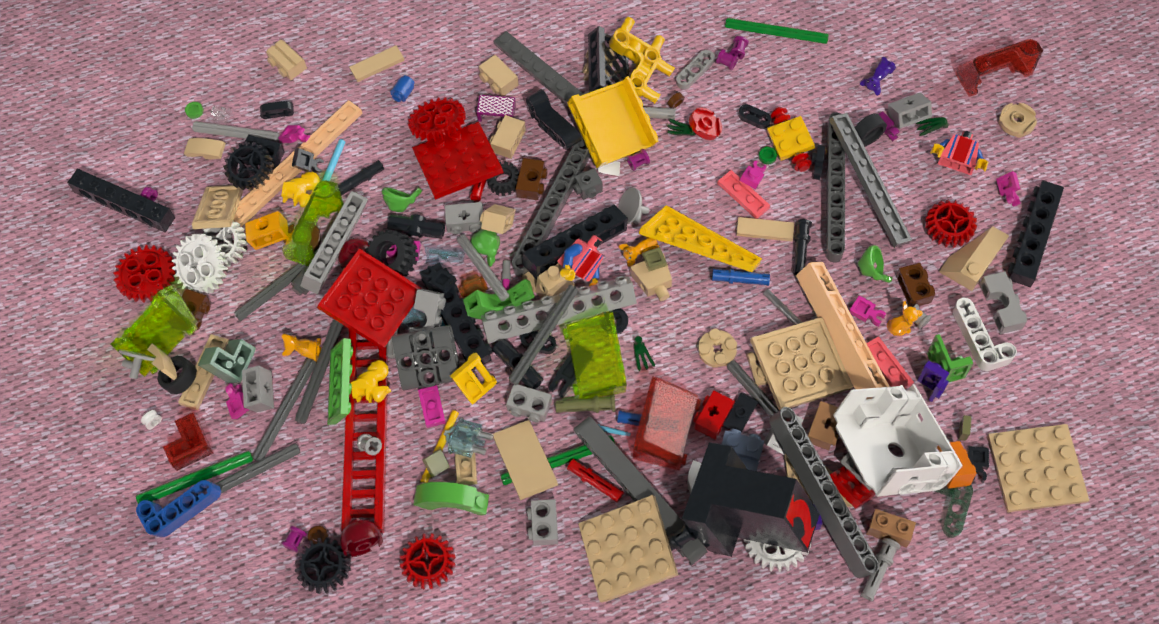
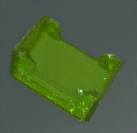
[282,180,344,266]
[110,285,198,377]
[563,310,627,399]

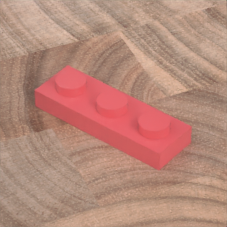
[718,170,770,219]
[866,336,914,389]

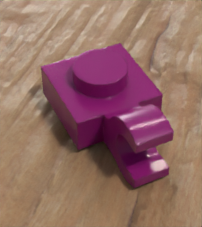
[878,111,900,142]

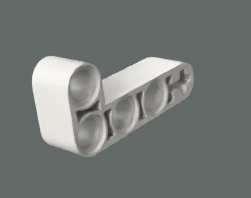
[953,298,1017,371]

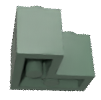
[198,339,256,383]

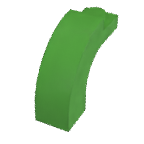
[463,279,535,319]
[413,482,489,515]

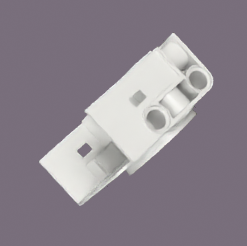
[833,384,963,497]

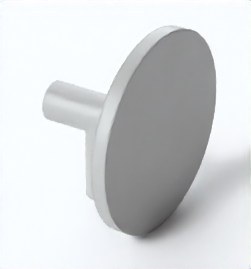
[618,188,649,225]
[119,350,156,379]

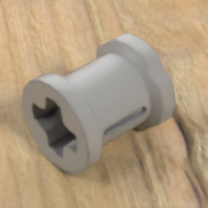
[914,304,932,330]
[357,434,382,455]

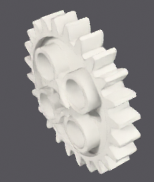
[172,234,228,295]
[744,539,811,572]

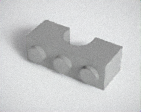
[980,271,1027,334]
[409,289,446,344]

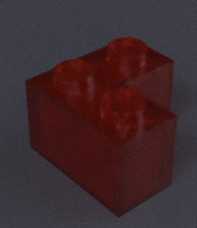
[163,412,214,471]

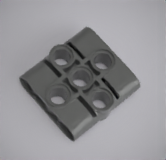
[392,325,460,391]

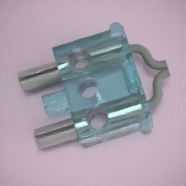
[444,418,494,458]

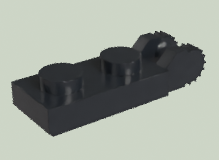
[549,345,594,398]

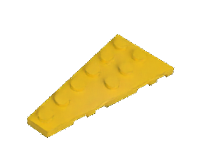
[639,205,762,272]

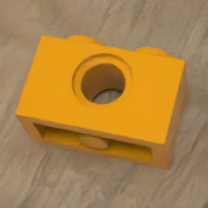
[245,211,289,250]

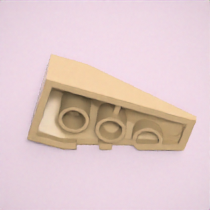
[939,226,1009,291]

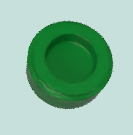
[759,147,777,164]

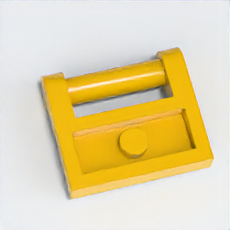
[450,353,497,405]

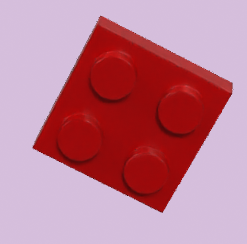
[830,466,875,509]

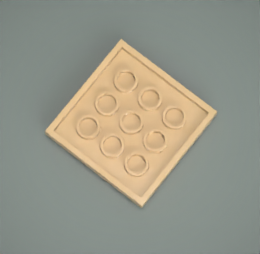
[750,317,853,410]
[987,424,1089,512]
[578,495,678,603]

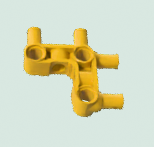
[609,17,675,104]

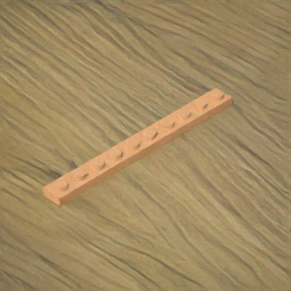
[233,100,363,227]

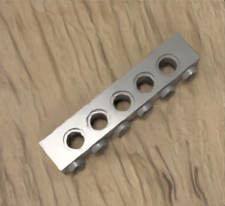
[300,191,368,294]

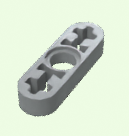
[676,50,715,89]

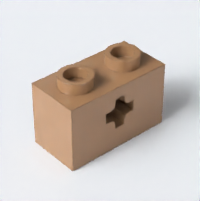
[808,401,839,450]
[867,509,916,548]

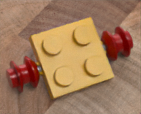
[767,107,815,172]

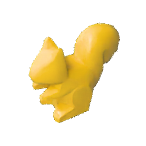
[281,172,320,208]
[351,360,391,403]

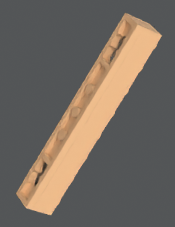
[796,262,889,399]

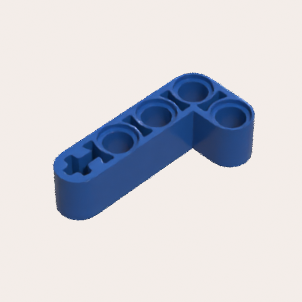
[136,480,221,538]

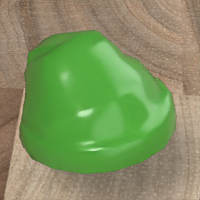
[381,187,422,213]
[471,229,500,267]
[858,245,892,283]

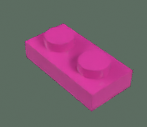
[418,385,446,428]

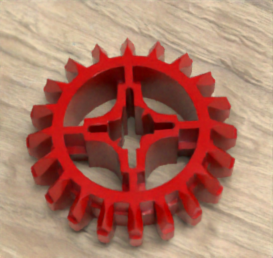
[925,199,977,248]
[400,533,456,590]

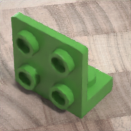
[927,334,973,382]

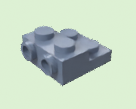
[722,429,764,471]

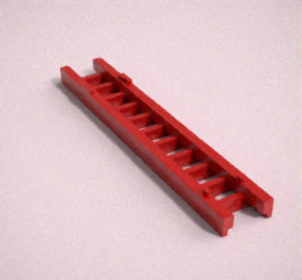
[341,329,388,533]

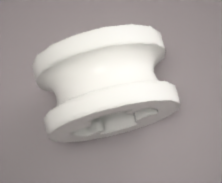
[141,410,162,430]

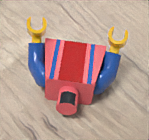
[930,131,989,175]
[557,235,603,287]

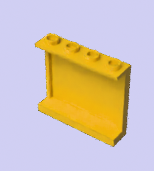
[567,76,659,168]

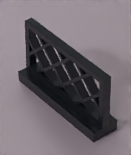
[588,26,629,93]

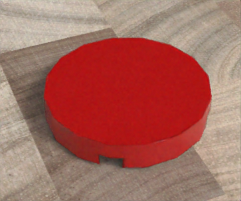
[689,107,722,140]

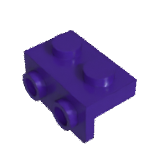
[917,360,949,402]

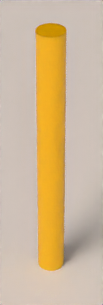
[420,410,459,483]

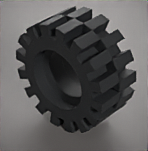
[487,161,519,196]

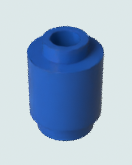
[390,75,415,102]

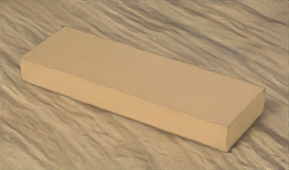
[349,45,405,82]
[736,217,794,242]

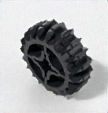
[223,141,274,191]
[295,537,351,594]

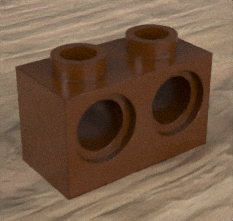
[896,262,935,307]

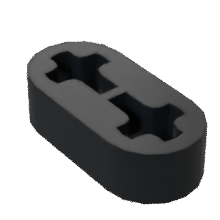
[260,101,294,119]
[738,104,771,129]
[521,331,557,354]

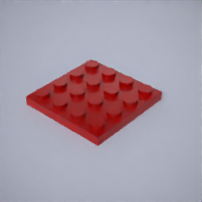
[412,121,504,200]
[317,249,422,350]

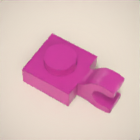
[278,125,310,143]
[996,171,1021,207]
[225,383,249,419]

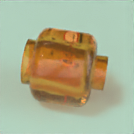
[458,274,488,298]

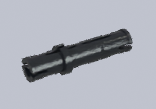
[332,160,385,198]

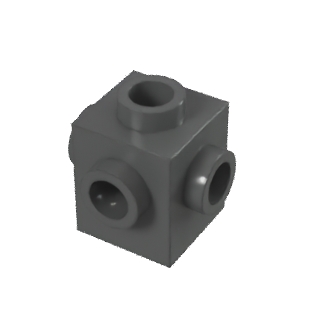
[573,168,603,200]

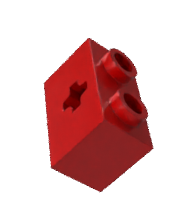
[693,390,735,440]

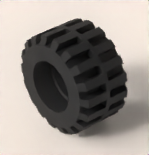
[366,230,418,277]

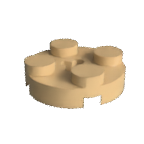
[999,103,1037,138]
[698,329,737,367]

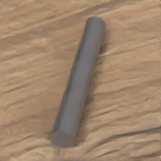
[763,289,803,325]

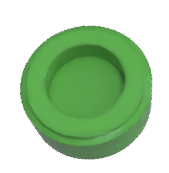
[185,102,204,119]

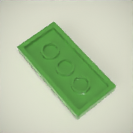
[327,338,353,425]

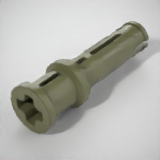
[555,394,616,413]

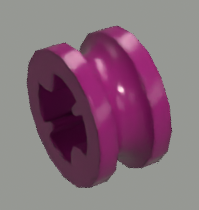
[140,187,158,201]

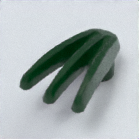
[916,117,949,136]
[667,119,696,136]
[634,336,655,371]

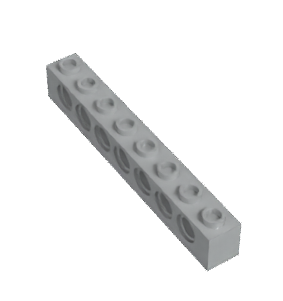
[481,276,637,343]

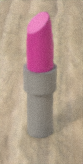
[502,260,511,291]

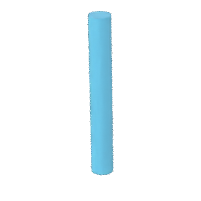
[320,139,346,188]

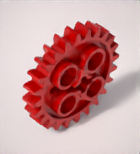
[408,97,466,142]
[113,245,176,303]

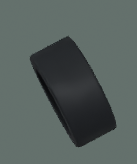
[855,113,887,147]
[157,355,197,395]

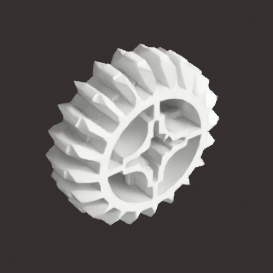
[200,220,248,267]

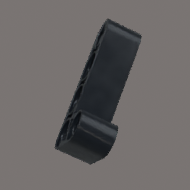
[526,89,582,150]

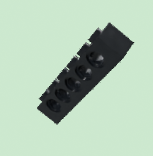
[67,168,175,233]
[1007,180,1064,288]
[523,205,628,280]
[419,262,493,371]

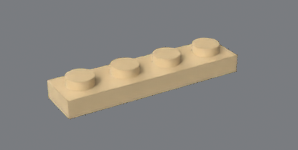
[178,334,229,411]

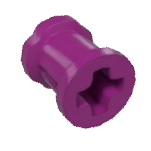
[729,36,749,59]
[716,49,739,70]
[627,149,650,171]
[281,526,307,553]

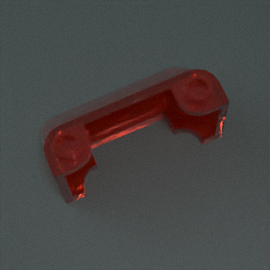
[956,39,1044,97]
[633,376,701,471]

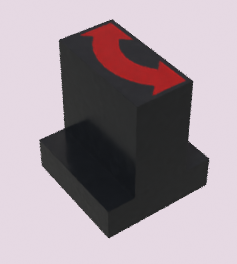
[682,442,820,557]

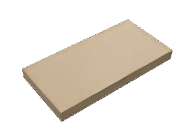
[192,185,243,229]
[493,420,558,500]

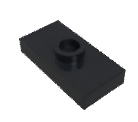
[723,393,759,434]

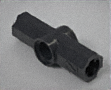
[387,214,445,239]
[492,339,544,389]

